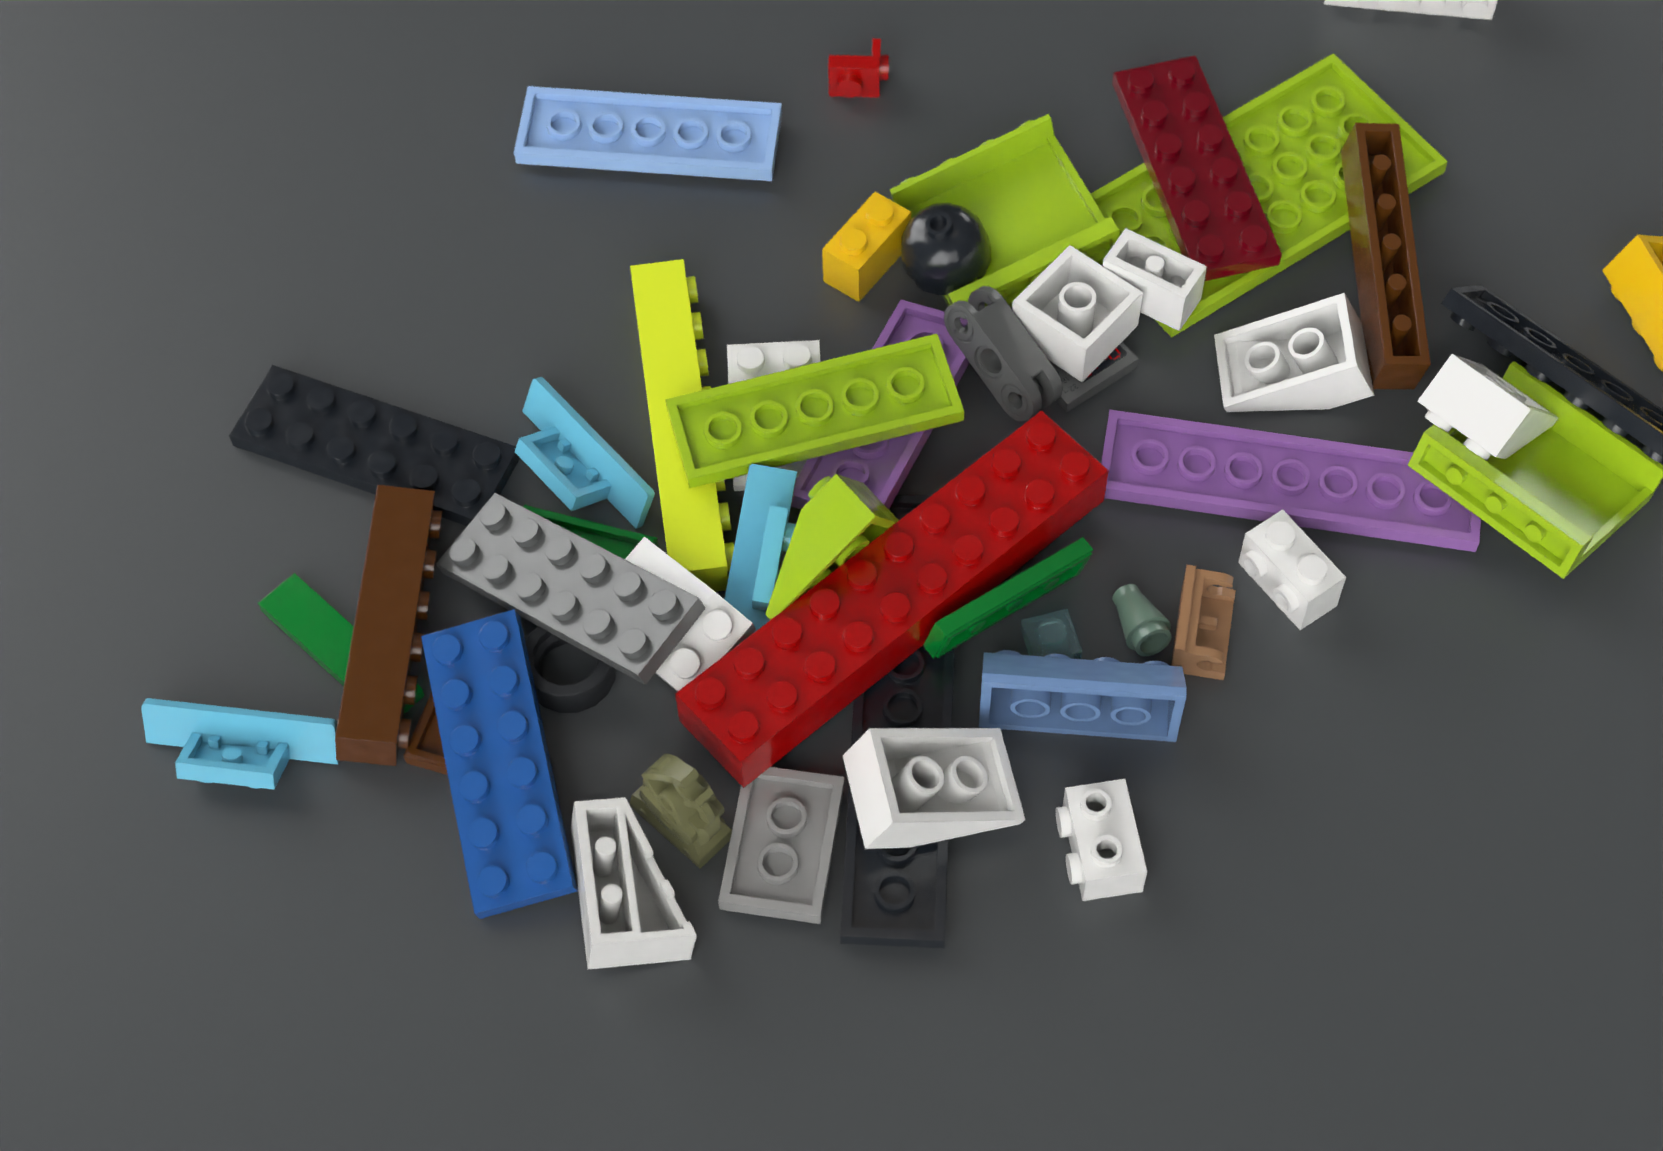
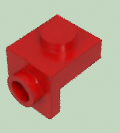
[828,38,889,98]

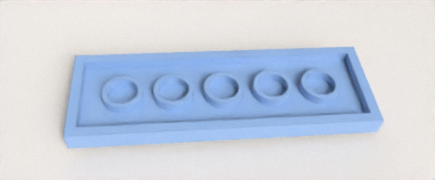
[514,86,782,181]

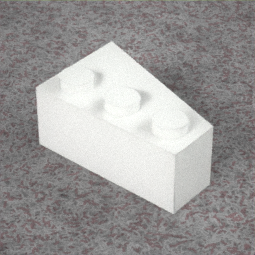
[571,797,697,969]

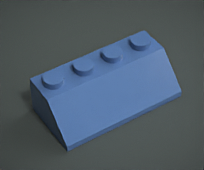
[978,650,1187,742]

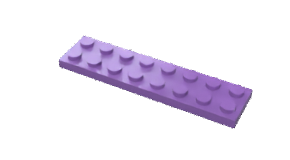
[1101,410,1481,552]

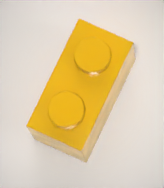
[822,191,911,302]

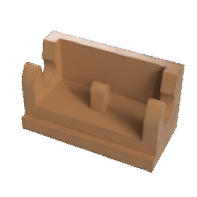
[1171,565,1236,680]

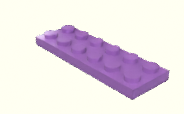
[791,300,969,509]

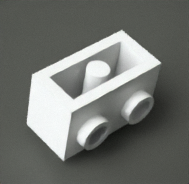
[1103,228,1207,331]
[1238,509,1346,630]
[1056,779,1147,901]

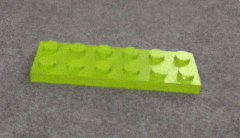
[665,333,964,488]

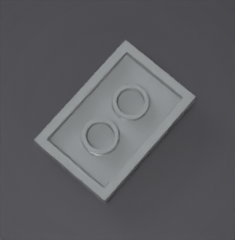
[718,767,845,924]

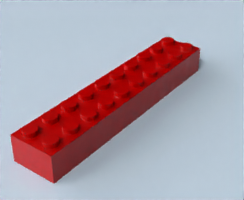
[675,411,1109,788]

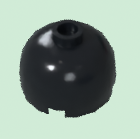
[901,203,991,295]

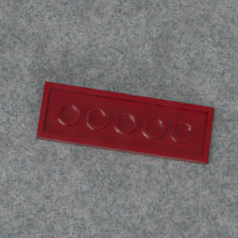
[1112,55,1282,282]

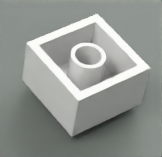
[1012,245,1143,382]

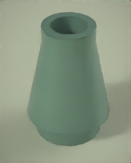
[1112,584,1172,656]

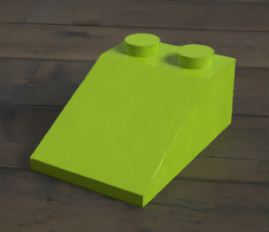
[765,474,899,620]

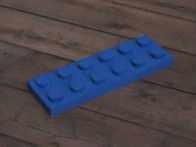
[421,609,578,919]

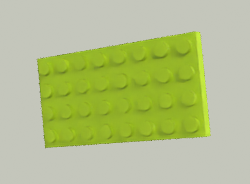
[1091,53,1448,338]

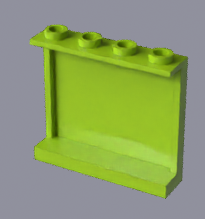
[889,114,1120,308]
[1408,361,1663,579]

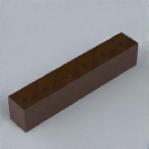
[1341,123,1431,389]
[335,485,443,766]

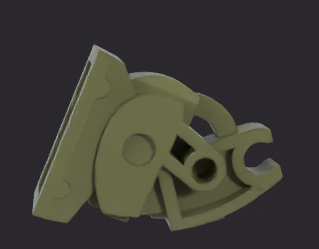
[629,754,732,869]

